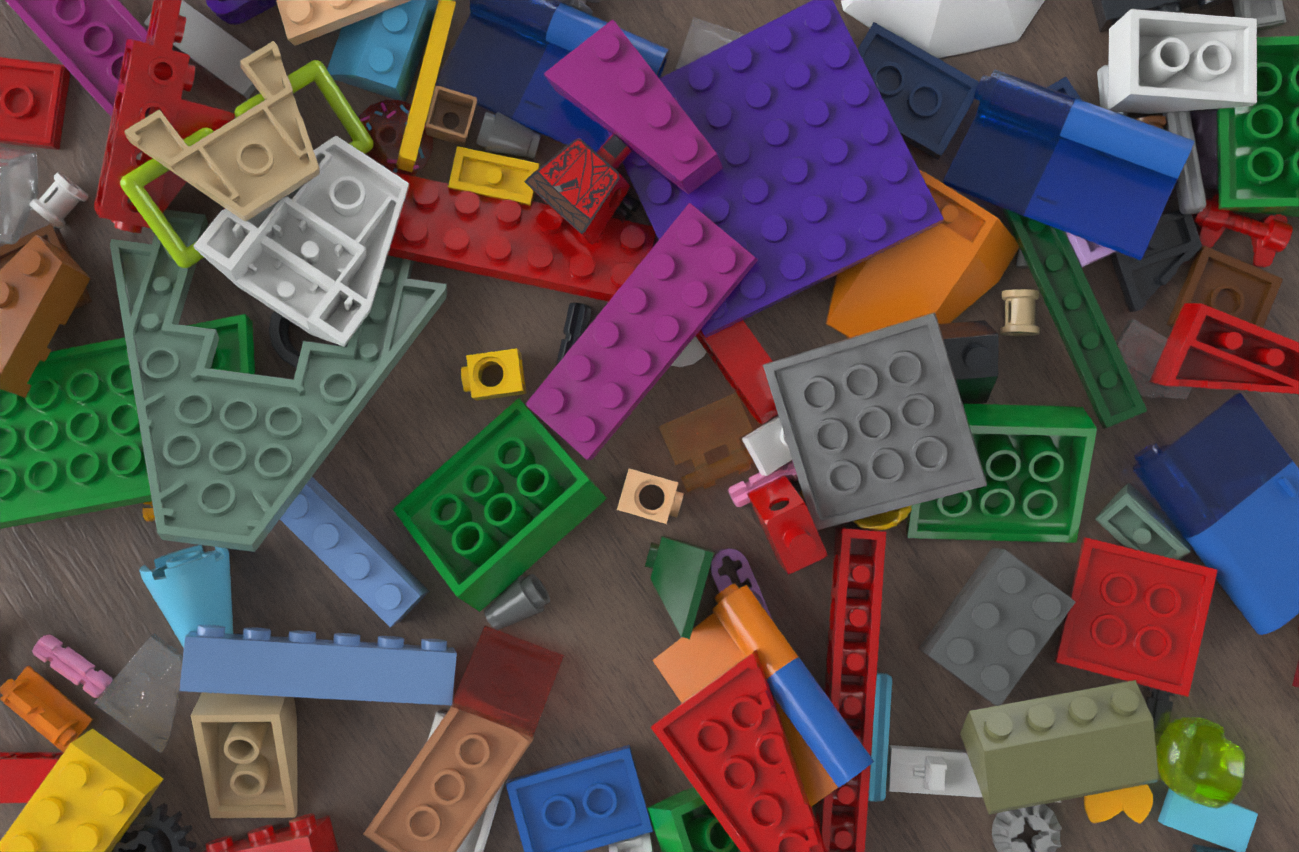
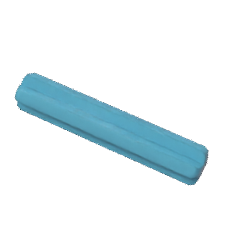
[868,673,892,802]

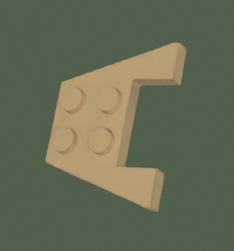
[124,41,320,222]

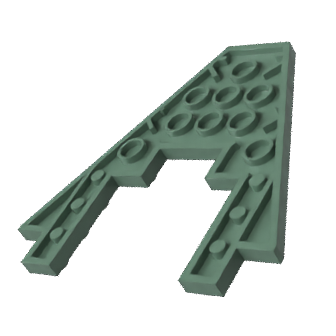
[110,210,447,552]

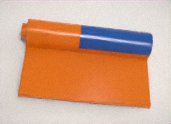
[652,583,874,807]

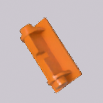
[0,666,93,753]

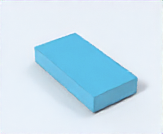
[1158,781,1258,852]

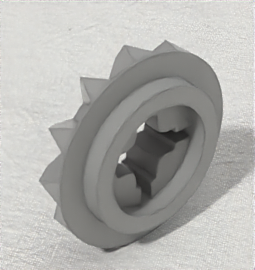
[992,804,1062,852]

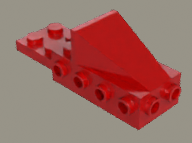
[94,0,235,233]

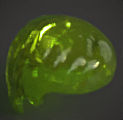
[1156,717,1245,809]

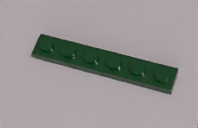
[997,177,1148,429]

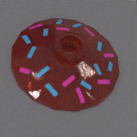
[351,100,433,176]

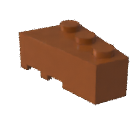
[0,235,91,398]

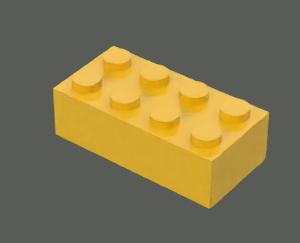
[0,729,164,852]

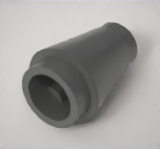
[476,111,541,159]
[484,574,550,631]

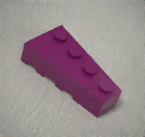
[544,19,723,195]

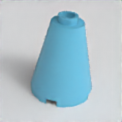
[139,545,233,648]

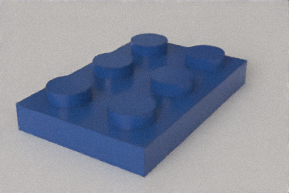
[505,745,653,852]

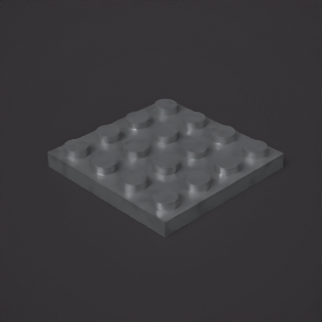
[763,312,987,530]

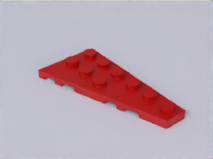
[650,649,826,852]

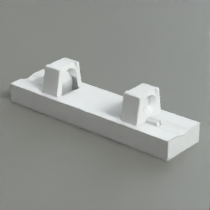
[887,745,1061,803]

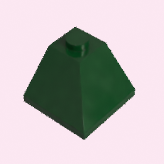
[644,536,714,639]

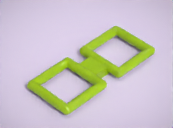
[120,60,374,268]

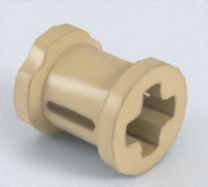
[1000,289,1040,336]

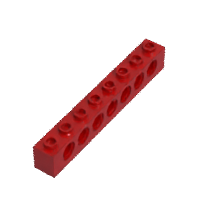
[815,527,886,852]

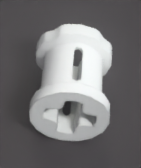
[29,172,89,228]

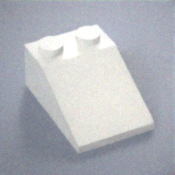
[1108,9,1257,114]

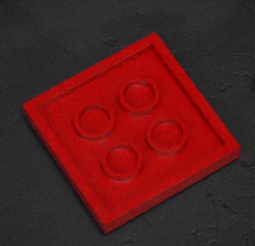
[1054,537,1218,697]

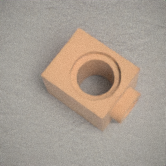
[617,468,684,524]

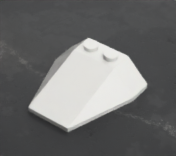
[194,136,409,347]

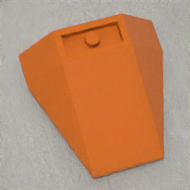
[825,170,1019,338]

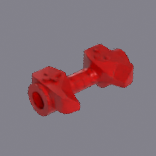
[1192,194,1293,269]

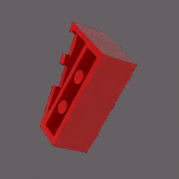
[1149,303,1299,394]
[203,813,339,852]

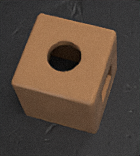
[425,86,477,146]

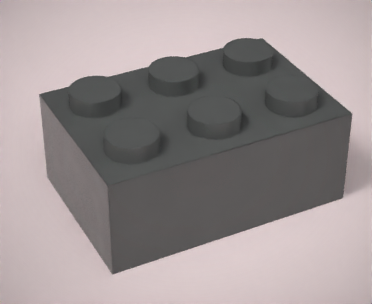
[918,547,1076,706]

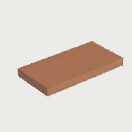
[363,689,534,852]

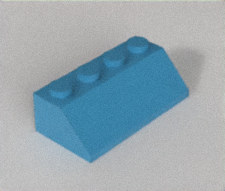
[327,0,439,103]

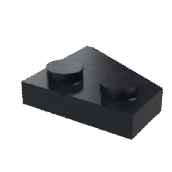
[1110,209,1202,312]

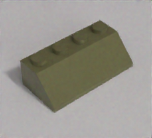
[960,680,1159,815]

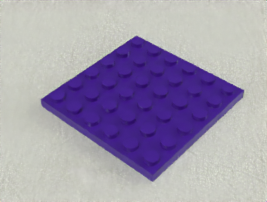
[607,0,944,338]

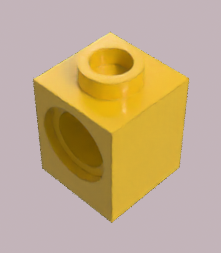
[461,348,527,401]

